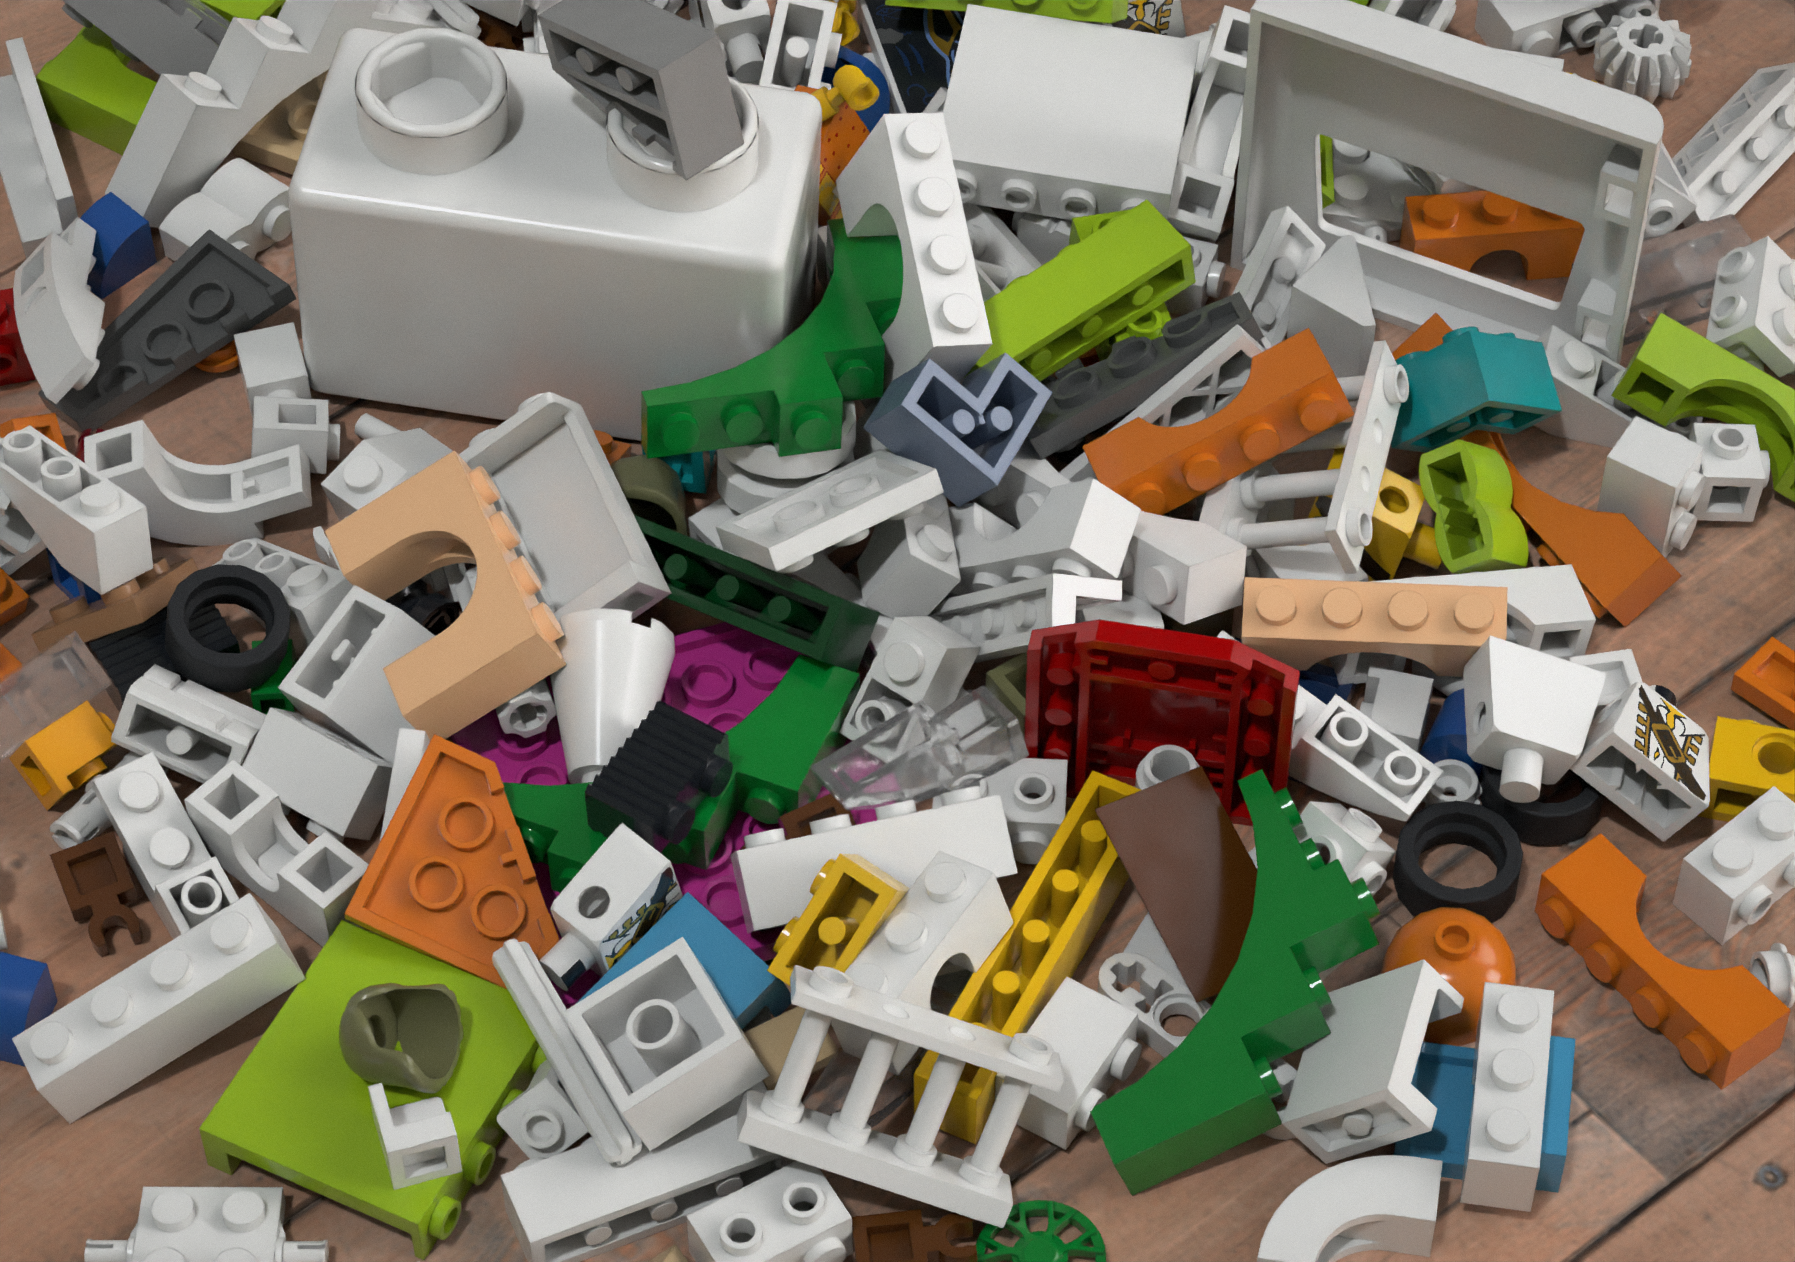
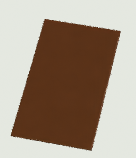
[1095,766,1257,1003]

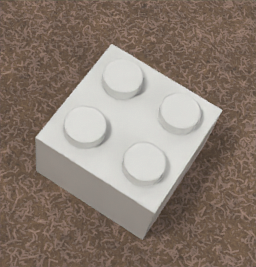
[564,937,770,1151]

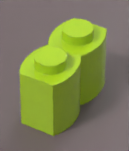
[1419,439,1529,574]

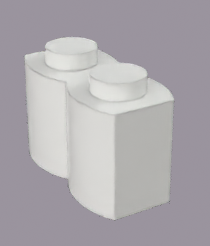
[159,158,292,261]

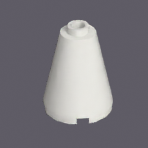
[550,608,675,784]

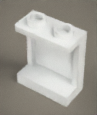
[1282,959,1464,1164]

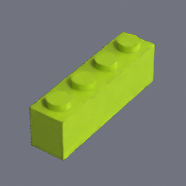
[964,200,1196,381]

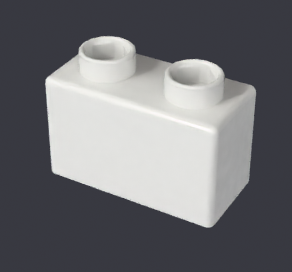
[288,27,822,441]

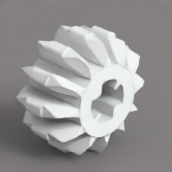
[1593,8,1692,104]

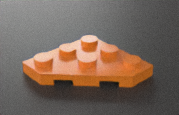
[344,734,559,989]

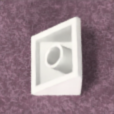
[1287,235,1376,408]

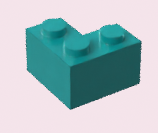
[1391,326,1562,453]

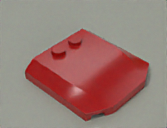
[1024,619,1300,827]

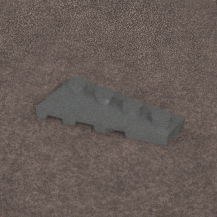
[38,229,297,433]
[1028,292,1264,460]

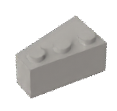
[62,0,231,76]
[538,0,744,181]

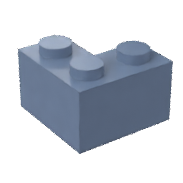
[863,352,1053,507]

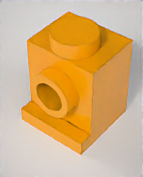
[9,700,118,811]

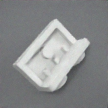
[1706,236,1795,377]

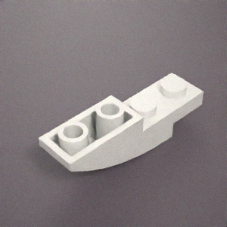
[13,217,105,404]
[1217,630,1444,822]
[93,751,239,939]

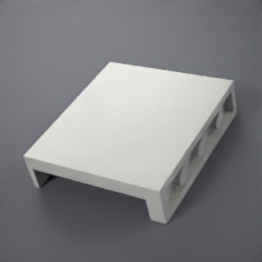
[943,4,1200,221]

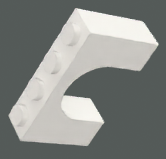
[836,112,993,399]

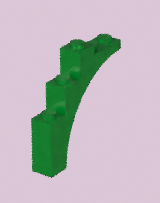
[641,218,903,459]
[503,654,860,893]
[1090,769,1380,1196]

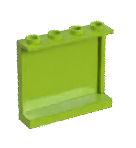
[199,920,547,1260]

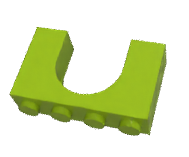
[35,0,286,156]

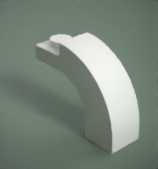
[84,420,312,546]
[1257,1155,1443,1262]

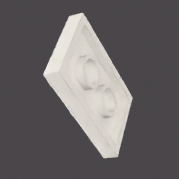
[715,449,944,573]

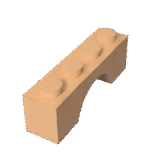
[1242,577,1508,677]

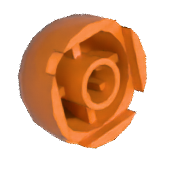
[1381,907,1516,1046]

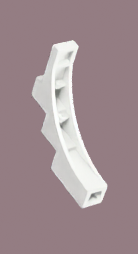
[105,0,448,228]

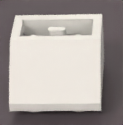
[278,585,435,764]

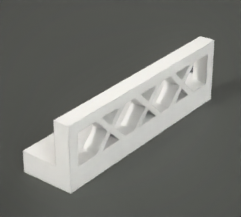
[0,37,78,259]
[1672,62,1795,242]
[1232,206,1326,347]
[1059,324,1272,482]
[928,573,1122,663]

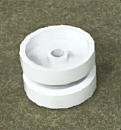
[717,401,856,514]

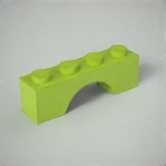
[1611,312,1795,502]

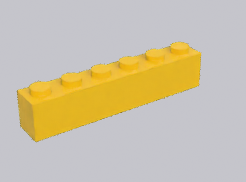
[914,770,1141,1145]

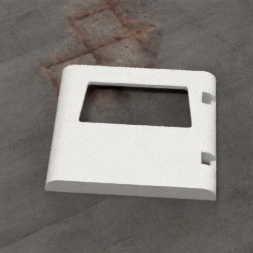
[1230,0,1664,365]

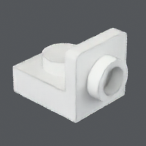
[497,1059,589,1159]

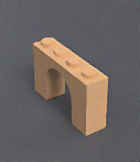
[325,450,567,741]

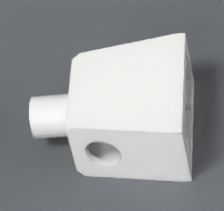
[1463,635,1606,803]

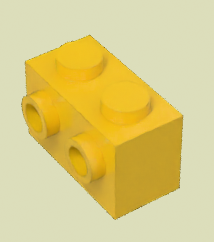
[767,853,910,986]

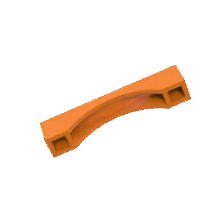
[1392,313,1682,627]

